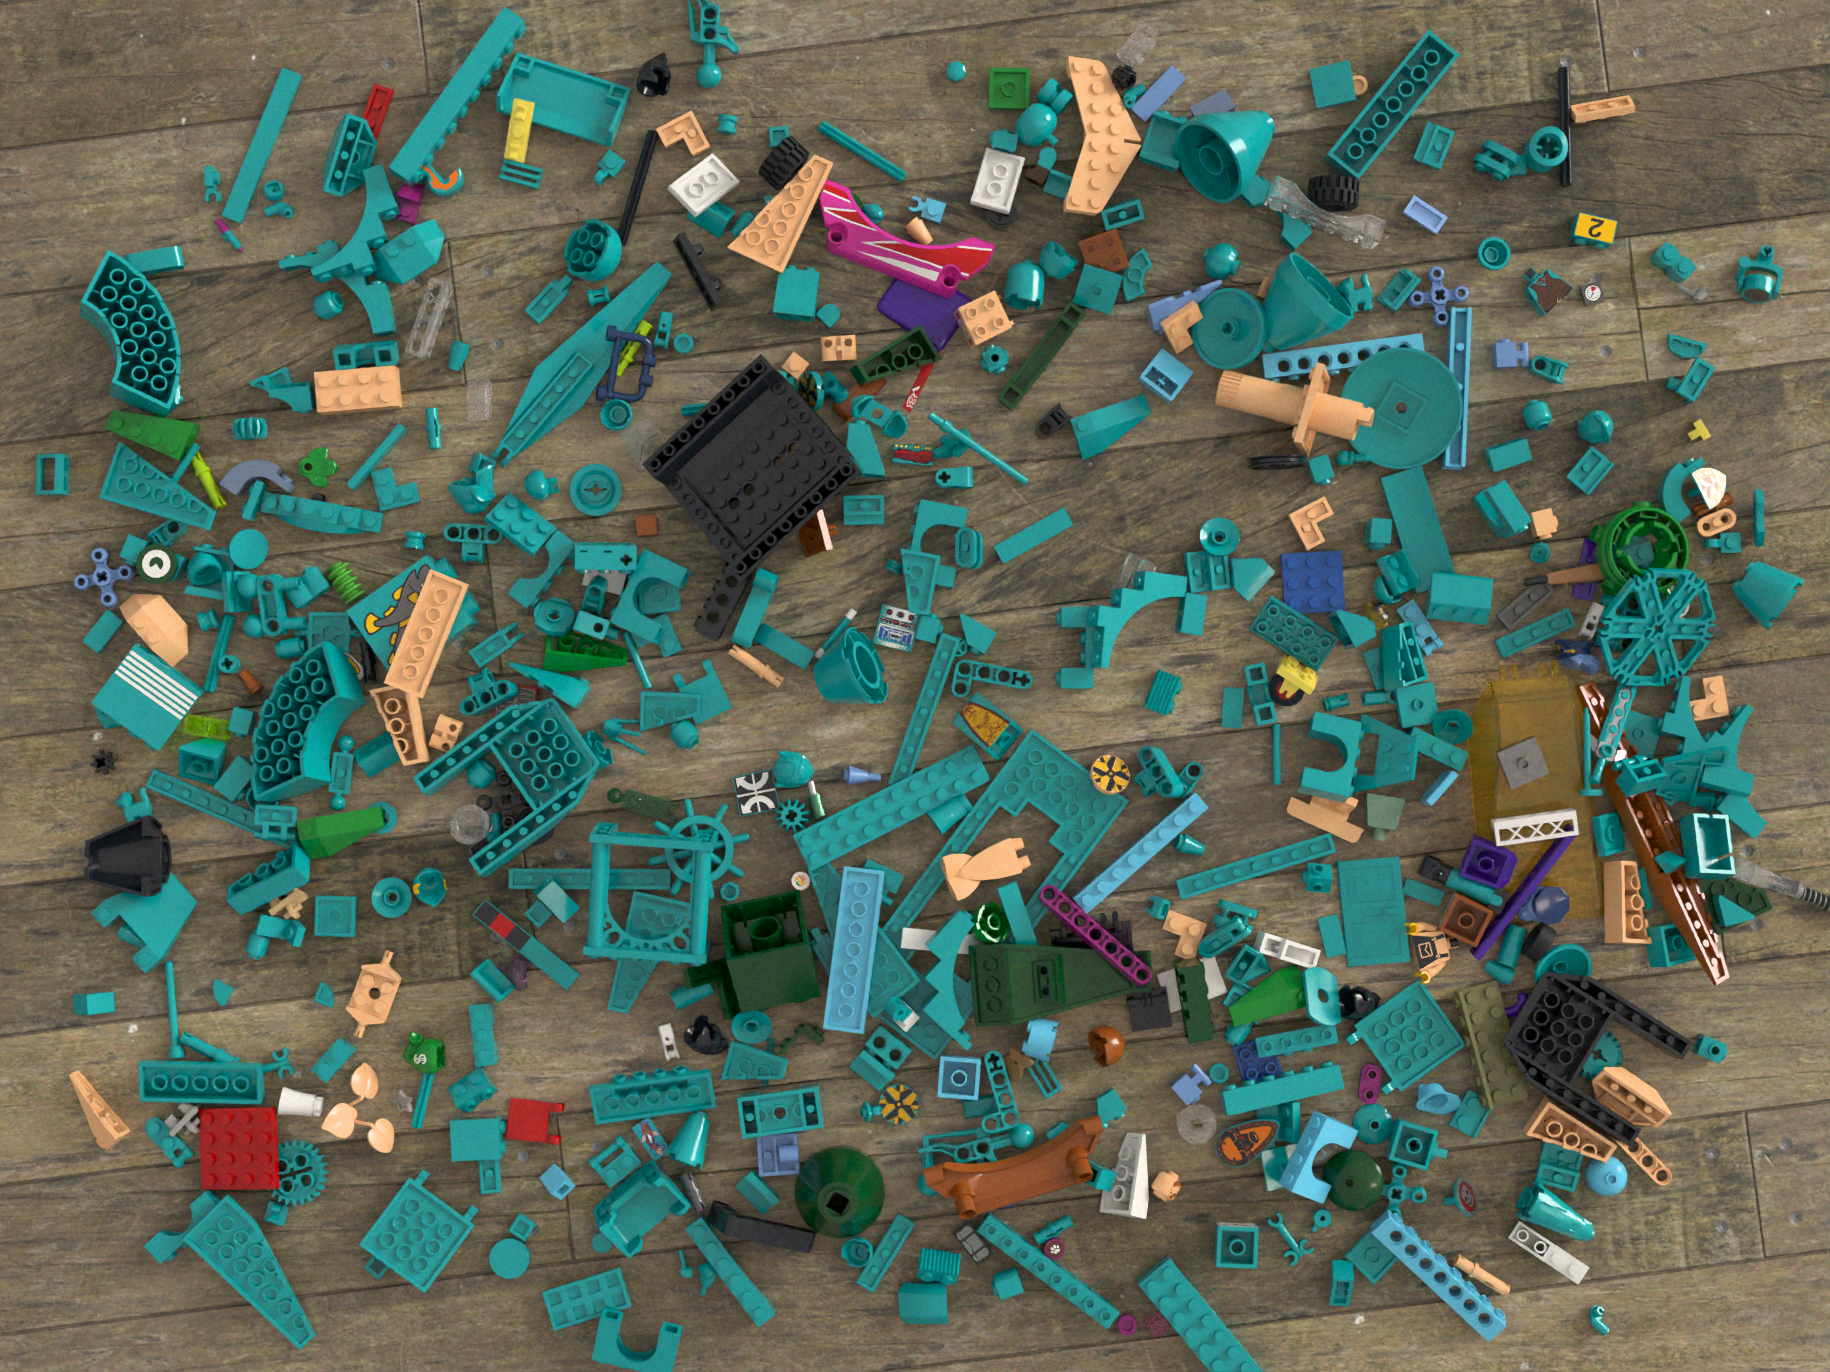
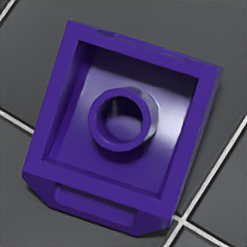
[1459,834,1518,889]

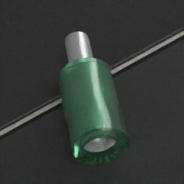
[807,781,828,820]

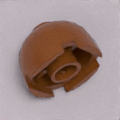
[1088,1025,1125,1068]

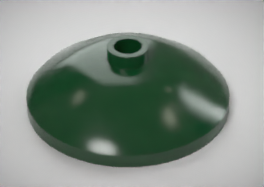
[1323,1149,1384,1211]

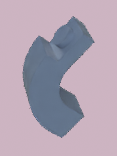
[219,460,296,497]

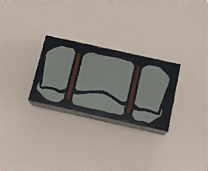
[953,1221,994,1266]

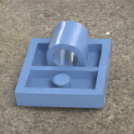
[756,1132,800,1177]

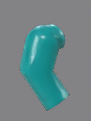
[1122,83,1146,109]

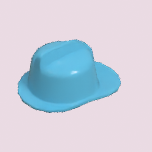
[1416,1083,1461,1115]

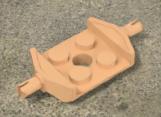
[346,950,402,1038]

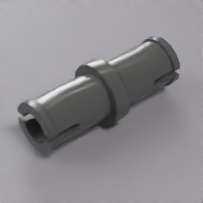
[679,1171,708,1213]

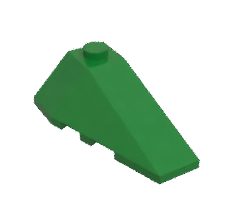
[542,629,627,672]
[296,806,385,859]
[1227,965,1306,1027]

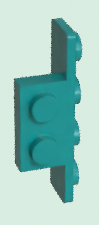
[1255,1025,1338,1058]

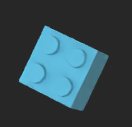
[937,1054,981,1100]

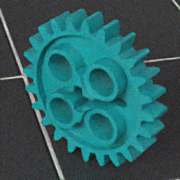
[266,1139,329,1206]

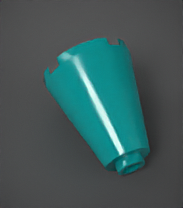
[664,1111,710,1170]

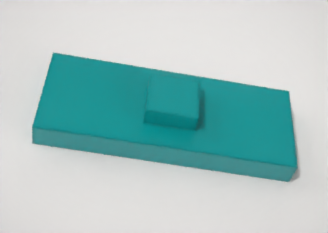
[1403,877,1445,907]

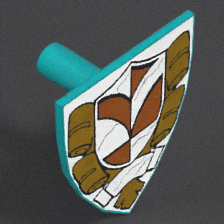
[1687,468,1726,510]

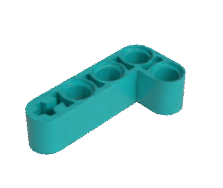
[731,568,779,649]
[951,660,1033,698]
[981,1050,1019,1135]

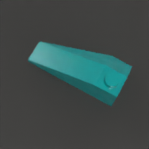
[1069,394,1151,460]

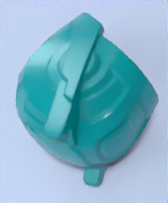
[773,751,815,788]

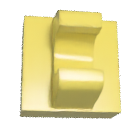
[1687,419,1711,441]

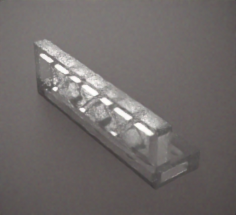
[404,277,455,361]

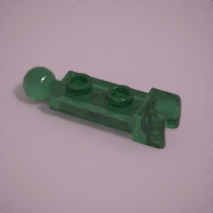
[607,788,681,823]

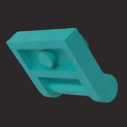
[588,1135,642,1189]

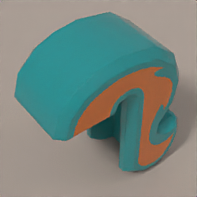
[419,165,465,198]

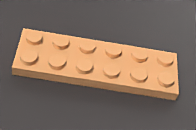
[384,569,469,698]

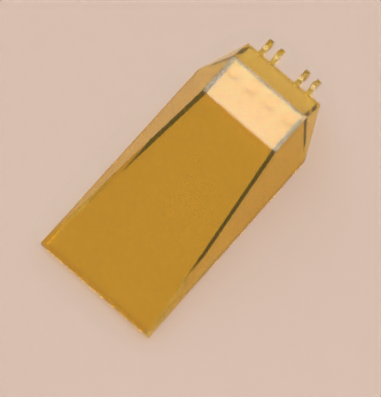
[1467,660,1604,926]

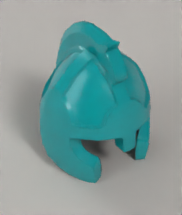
[1577,410,1613,444]

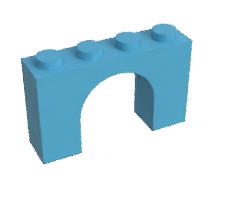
[1278,1110,1358,1204]

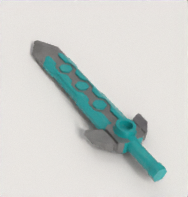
[1590,669,1640,784]

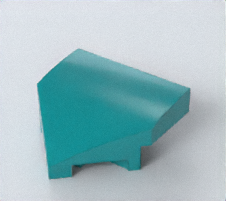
[1230,556,1275,602]

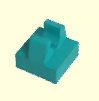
[1145,896,1172,920]
[263,1200,290,1226]

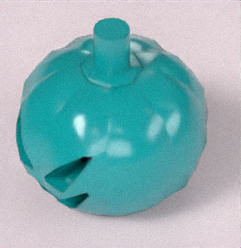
[1015,103,1059,147]

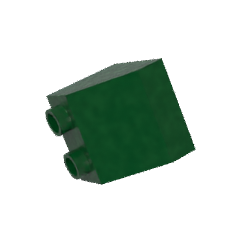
[720,890,821,1013]

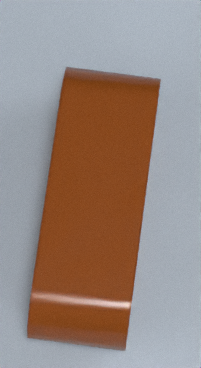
[832,379,887,423]

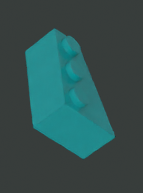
[1381,621,1428,691]

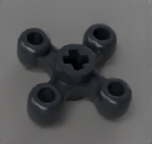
[476,771,531,831]

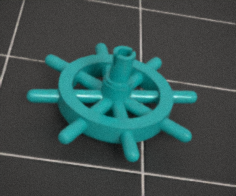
[648,798,750,900]

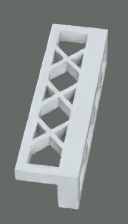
[1491,808,1579,846]

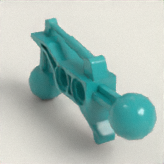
[687,0,739,88]
[917,1123,1034,1196]

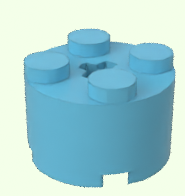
[1022,1018,1059,1062]

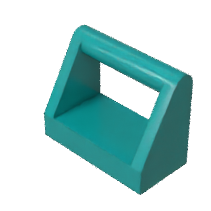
[35,454,70,496]
[470,958,517,1003]

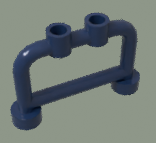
[595,325,657,402]

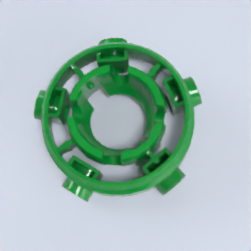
[1589,501,1689,599]

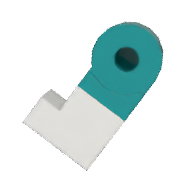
[884,996,920,1032]

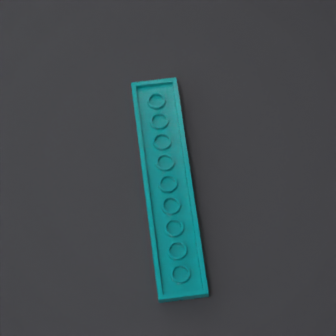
[792,744,990,871]

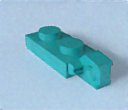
[524,274,574,325]
[810,926,834,977]

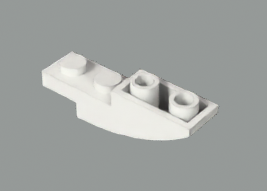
[1508,1221,1589,1285]

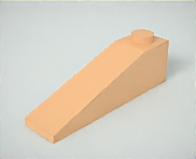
[69,1070,131,1150]

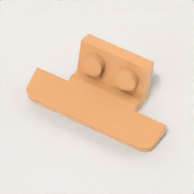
[1287,796,1364,843]

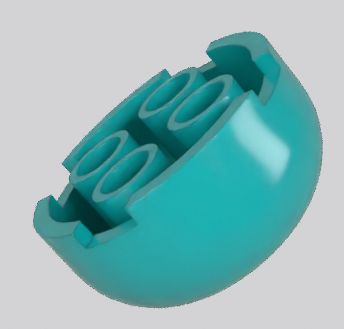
[564,219,622,282]

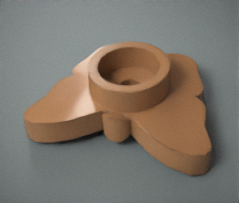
[1003,1046,1034,1082]

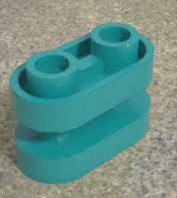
[1473,139,1520,181]
[955,527,983,570]
[1212,898,1258,934]

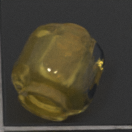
[1361,601,1391,632]

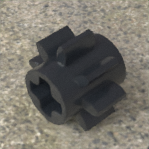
[1112,64,1137,91]
[90,750,118,775]

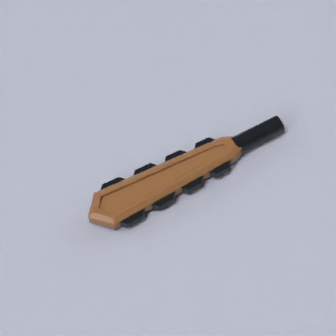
[1524,561,1605,587]

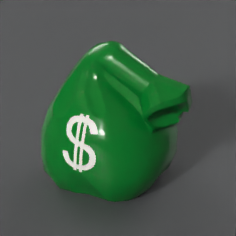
[403,1032,446,1074]

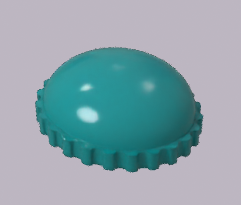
[1476,237,1511,271]

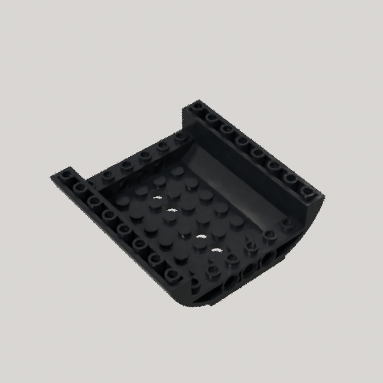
[642,354,863,583]

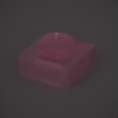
[1143,1310,1172,1339]

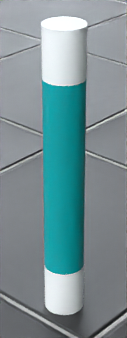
[814,608,857,659]

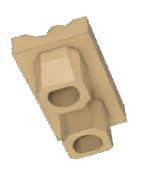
[269,888,309,920]

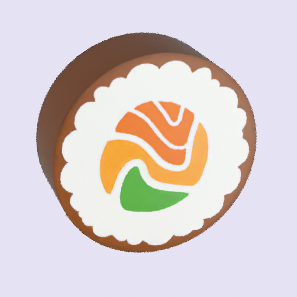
[791,870,811,891]

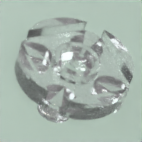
[1176,1103,1217,1144]

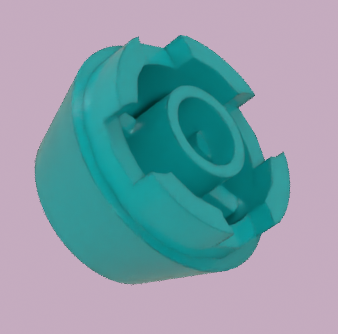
[1038,241,1078,280]

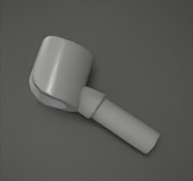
[1678,285,1708,303]

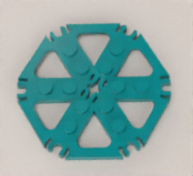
[1596,568,1716,686]

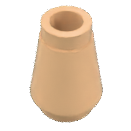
[905,217,933,245]

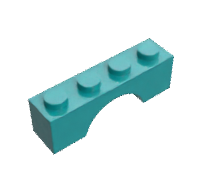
[1238,174,1312,252]
[508,530,573,609]
[1045,1087,1127,1140]
[144,1190,221,1264]

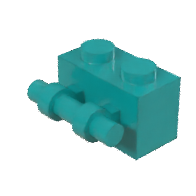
[1611,755,1668,797]

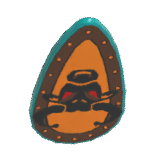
[1215,1119,1280,1167]

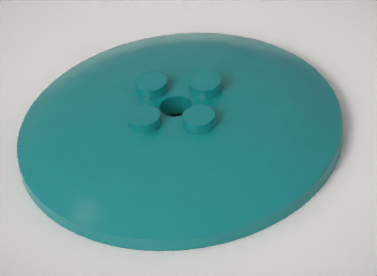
[1341,347,1463,469]

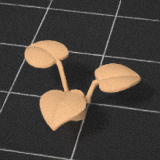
[321,1063,394,1153]

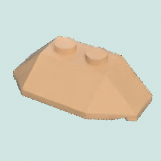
[119,594,188,667]
[1592,1067,1671,1128]

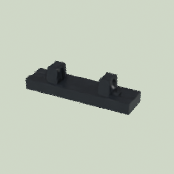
[673,232,723,312]

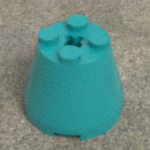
[1731,561,1805,630]

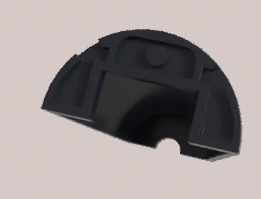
[84,815,172,897]

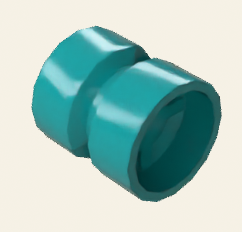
[1036,78,1074,116]

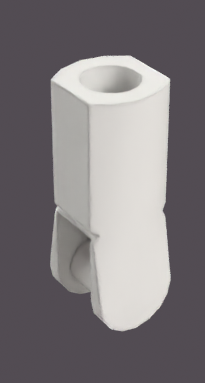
[1578,602,1605,641]
[657,1023,680,1061]

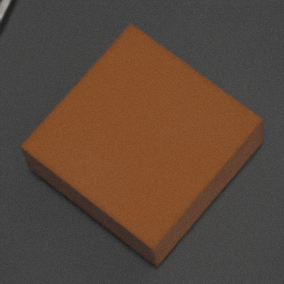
[635,514,658,537]

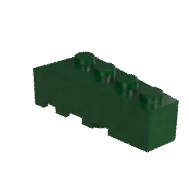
[850,324,942,387]
[1173,957,1215,1044]

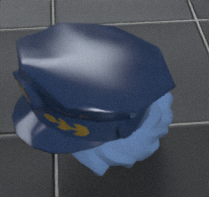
[1554,639,1600,675]
[1518,886,1569,925]

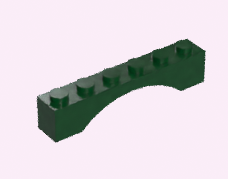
[996,301,1086,412]

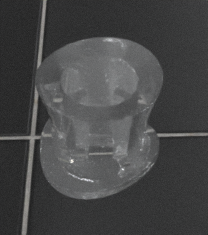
[450,804,492,844]

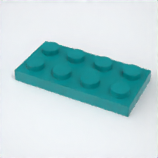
[542,1267,632,1331]

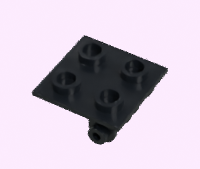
[1126,987,1172,1032]

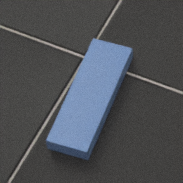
[1130,65,1186,123]

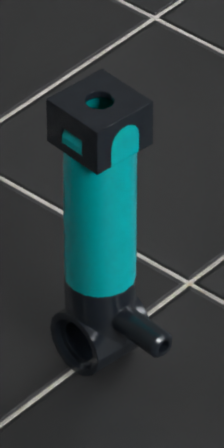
[1417,854,1510,913]

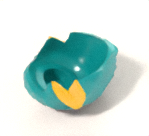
[413,867,447,907]

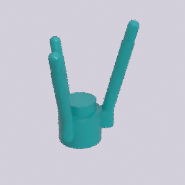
[603,717,647,755]

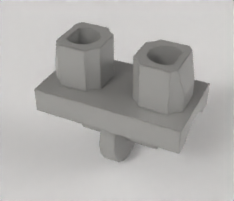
[164,1103,202,1137]

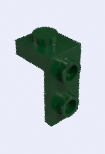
[779,1022,825,1055]

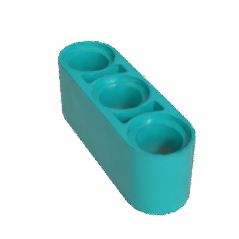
[123,246,184,275]

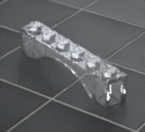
[1264,176,1386,250]

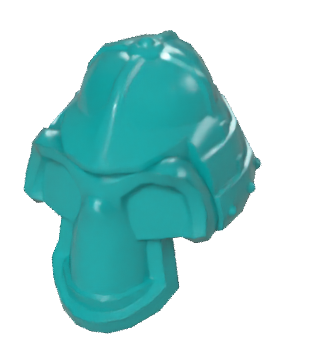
[447,464,496,515]

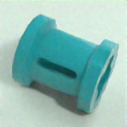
[587,285,611,307]
[218,655,241,673]

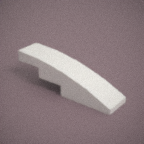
[901,927,984,954]

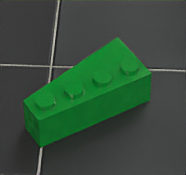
[105,410,201,461]

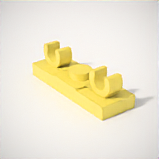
[504,98,535,163]

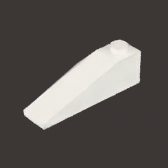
[1100,1133,1149,1219]

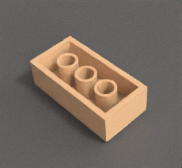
[314,365,402,415]

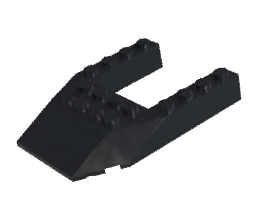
[1502,972,1693,1147]

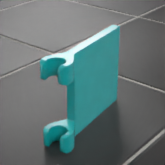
[673,659,732,725]

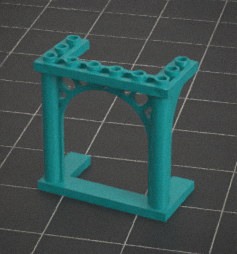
[583,822,719,966]

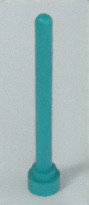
[165,961,185,1059]

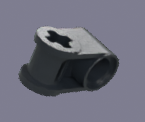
[1035,403,1073,440]

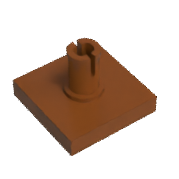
[798,509,837,558]

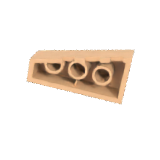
[369,686,430,766]
[1604,861,1652,945]
[1523,1096,1617,1162]

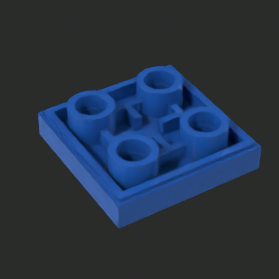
[1232,1039,1282,1082]

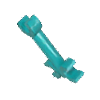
[263,1047,295,1079]
[1267,1212,1314,1266]

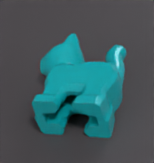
[1337,274,1373,313]
[115,787,153,824]

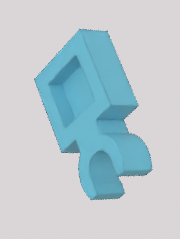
[909,196,946,224]

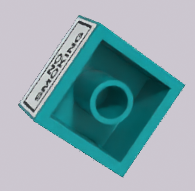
[1214,1222,1259,1269]

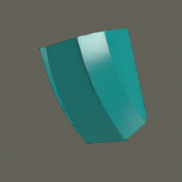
[898,1281,948,1324]

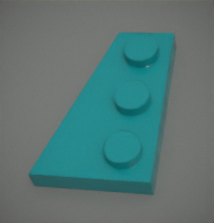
[901,548,940,616]
[640,691,702,731]
[721,1040,789,1080]

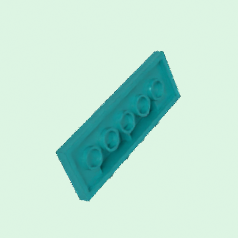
[589,1065,716,1125]

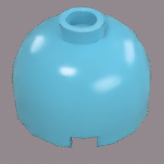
[1585,1156,1627,1196]

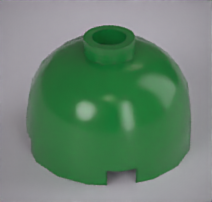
[971,902,1010,944]

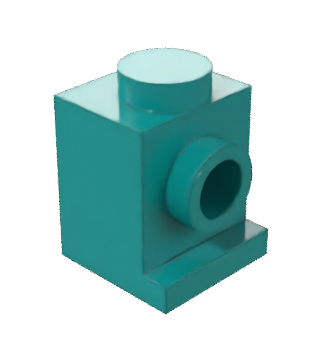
[988,129,1019,155]

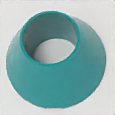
[813,627,888,704]

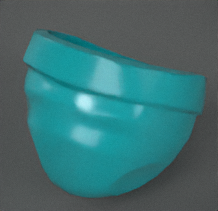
[187,552,222,586]

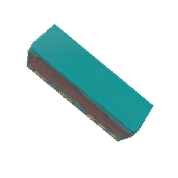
[892,443,934,467]

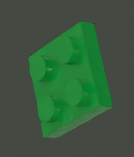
[989,68,1030,110]

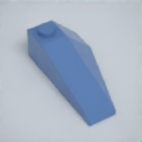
[1145,280,1222,335]

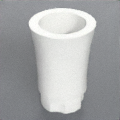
[278,1087,324,1117]

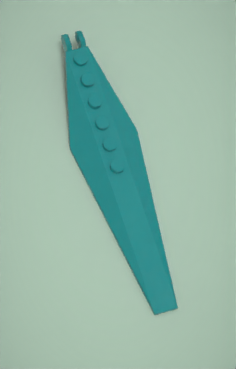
[491,261,673,468]

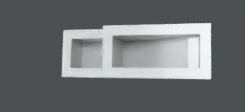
[1253,930,1321,968]

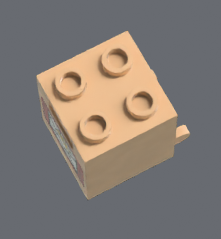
[954,290,1014,349]

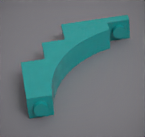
[921,908,975,1050]

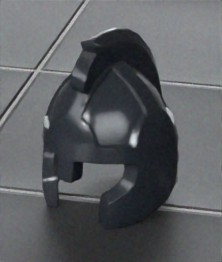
[636,52,671,97]
[1338,985,1381,1020]
[683,1015,729,1055]

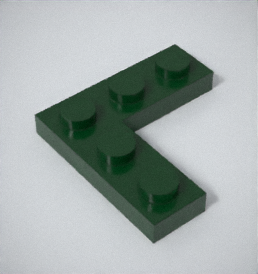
[682,957,741,1020]

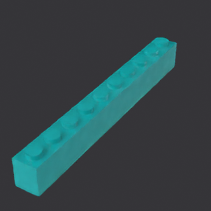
[388,7,526,186]

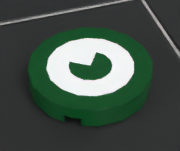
[136,544,178,584]

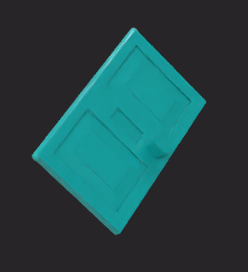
[1336,856,1410,967]

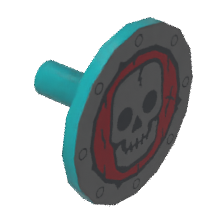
[1444,1177,1478,1217]

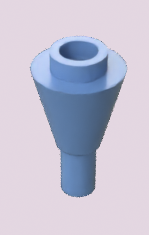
[843,765,881,785]

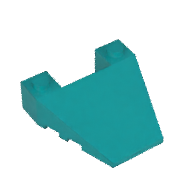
[91,872,198,973]

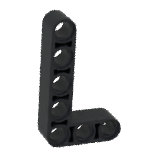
[707,1200,816,1253]

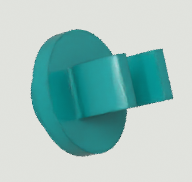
[860,1101,881,1122]

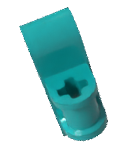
[444,523,505,564]
[459,668,518,717]
[1133,746,1183,798]

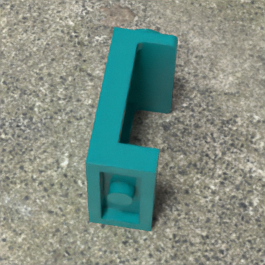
[1138,110,1189,173]
[185,543,236,600]
[450,1116,506,1162]

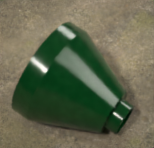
[795,1145,885,1238]

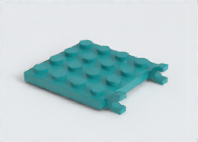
[1344,978,1465,1095]
[359,1169,479,1293]

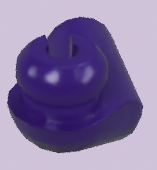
[1505,992,1528,1018]

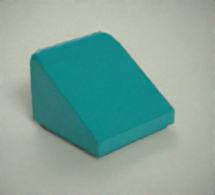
[468,452,497,474]
[1654,850,1687,874]

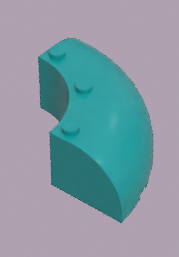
[79,250,181,415]
[250,641,366,801]

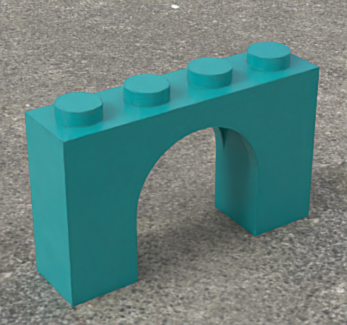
[1471,480,1532,539]
[902,499,968,589]
[610,549,692,644]
[1297,711,1364,803]
[591,1308,683,1372]

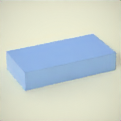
[1402,195,1448,235]

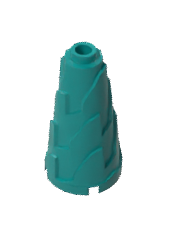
[1515,1181,1595,1242]

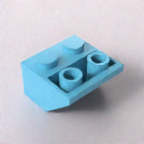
[1137,348,1194,404]

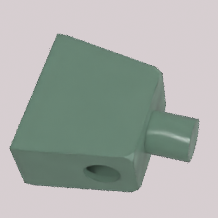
[1364,793,1406,841]

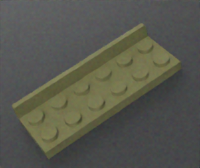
[1452,980,1529,1110]

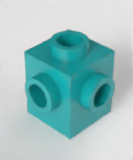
[979,344,1010,375]
[1301,863,1333,893]

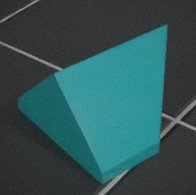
[1224,944,1271,986]

